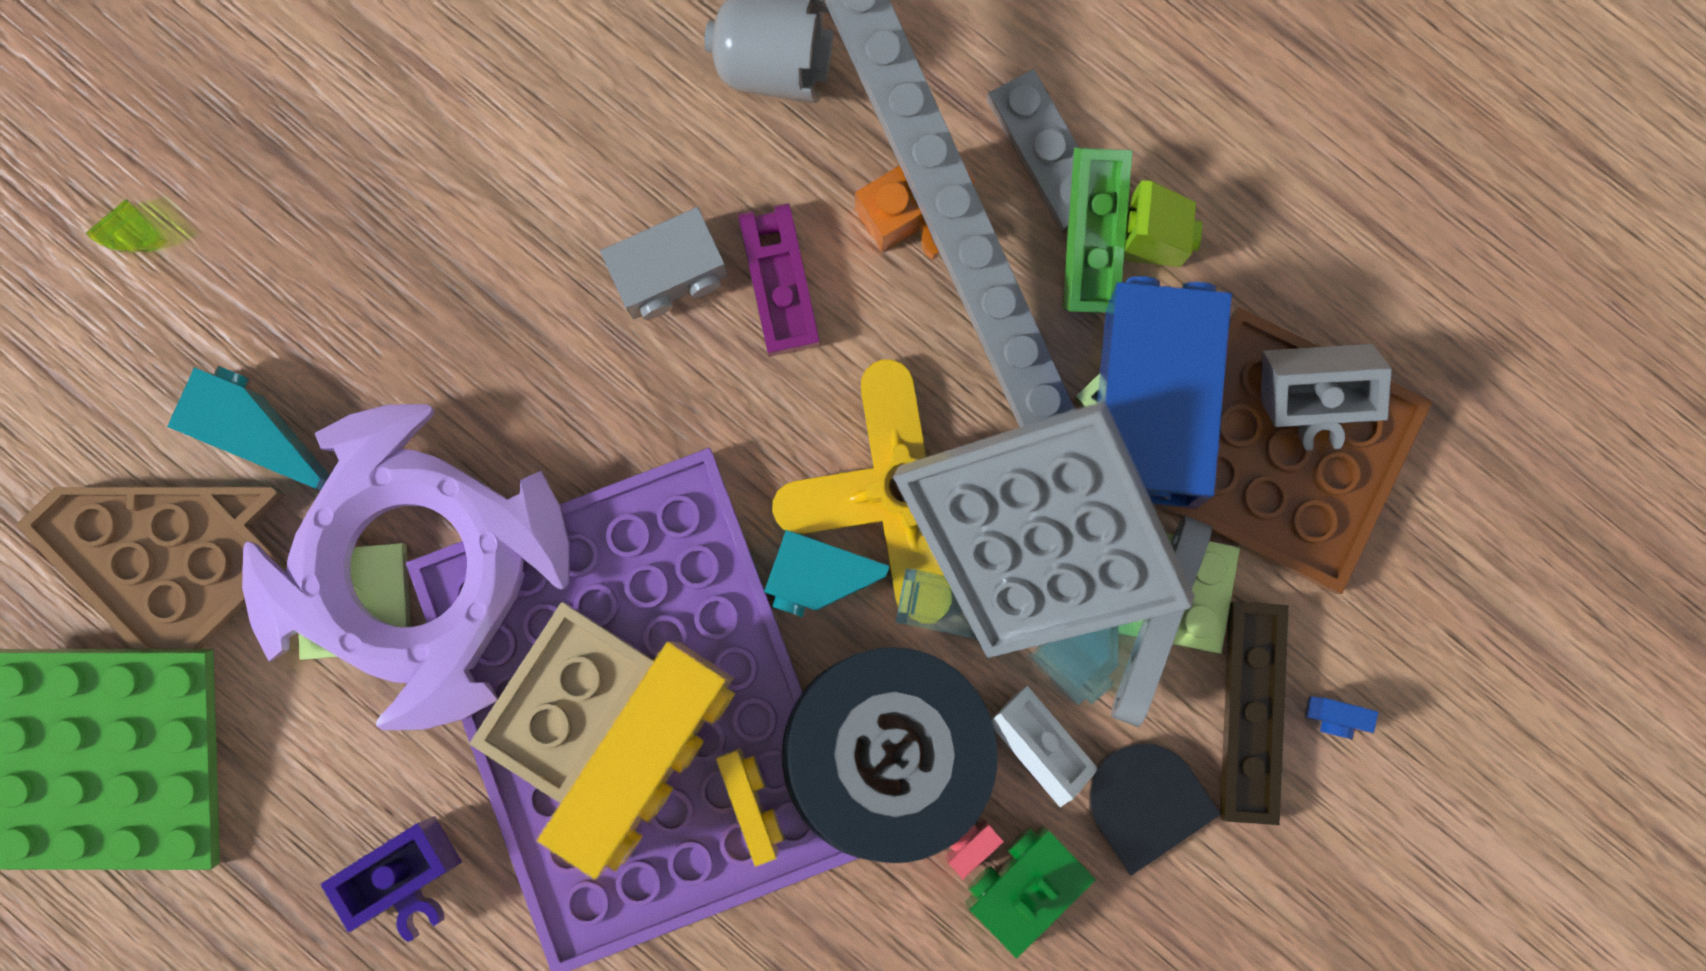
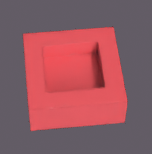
[945,819,1004,879]

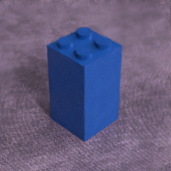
[1097,276,1232,509]

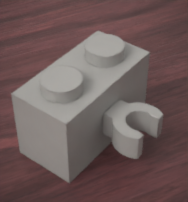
[1261,344,1392,451]

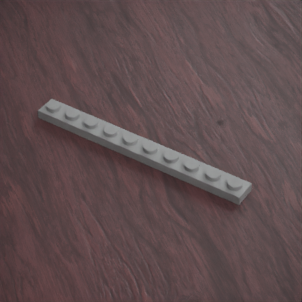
[824,0,1075,427]

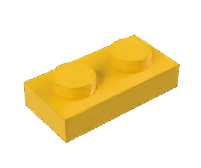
[716,747,784,867]

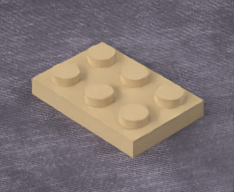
[469,602,655,804]

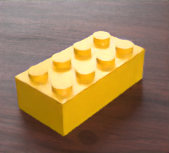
[536,642,735,880]

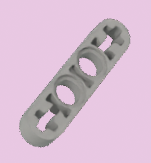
[1111,516,1212,727]

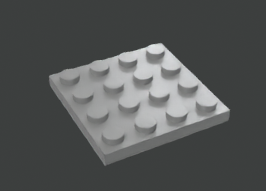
[893,401,1194,658]

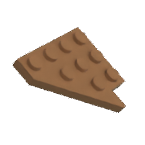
[15,487,287,649]

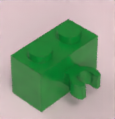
[966,825,1096,959]

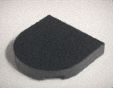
[1089,743,1221,876]

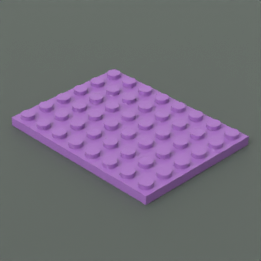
[406,447,858,971]

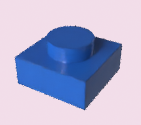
[1304,696,1378,740]

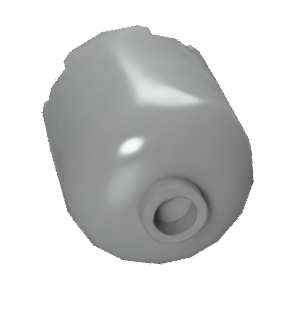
[704,0,833,103]

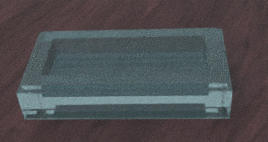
[895,568,977,640]

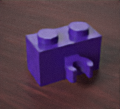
[320,816,463,942]

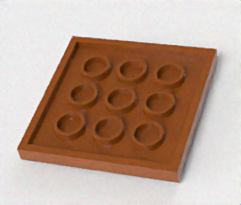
[1156,307,1433,594]

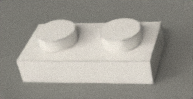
[991,686,1098,807]

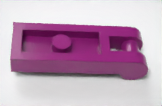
[738,203,820,357]

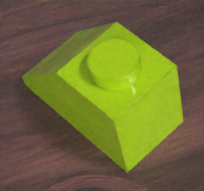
[1124,180,1203,267]

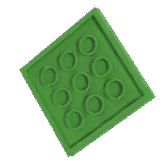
[0,649,220,870]

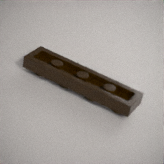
[1220,601,1289,825]

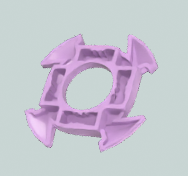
[242,404,570,730]

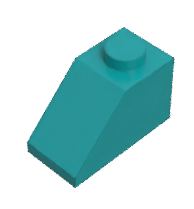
[764,530,889,617]

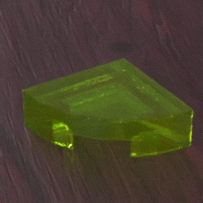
[85,199,167,253]

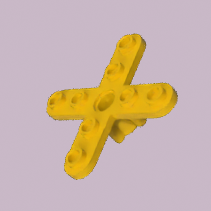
[772,359,949,623]

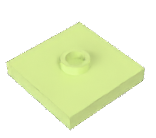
[298,543,411,660]

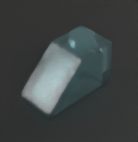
[1027,626,1118,705]

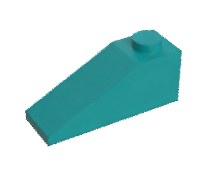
[167,366,330,490]

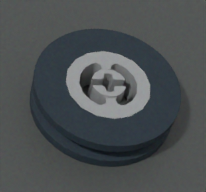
[782,647,998,863]

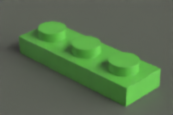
[1062,148,1133,312]

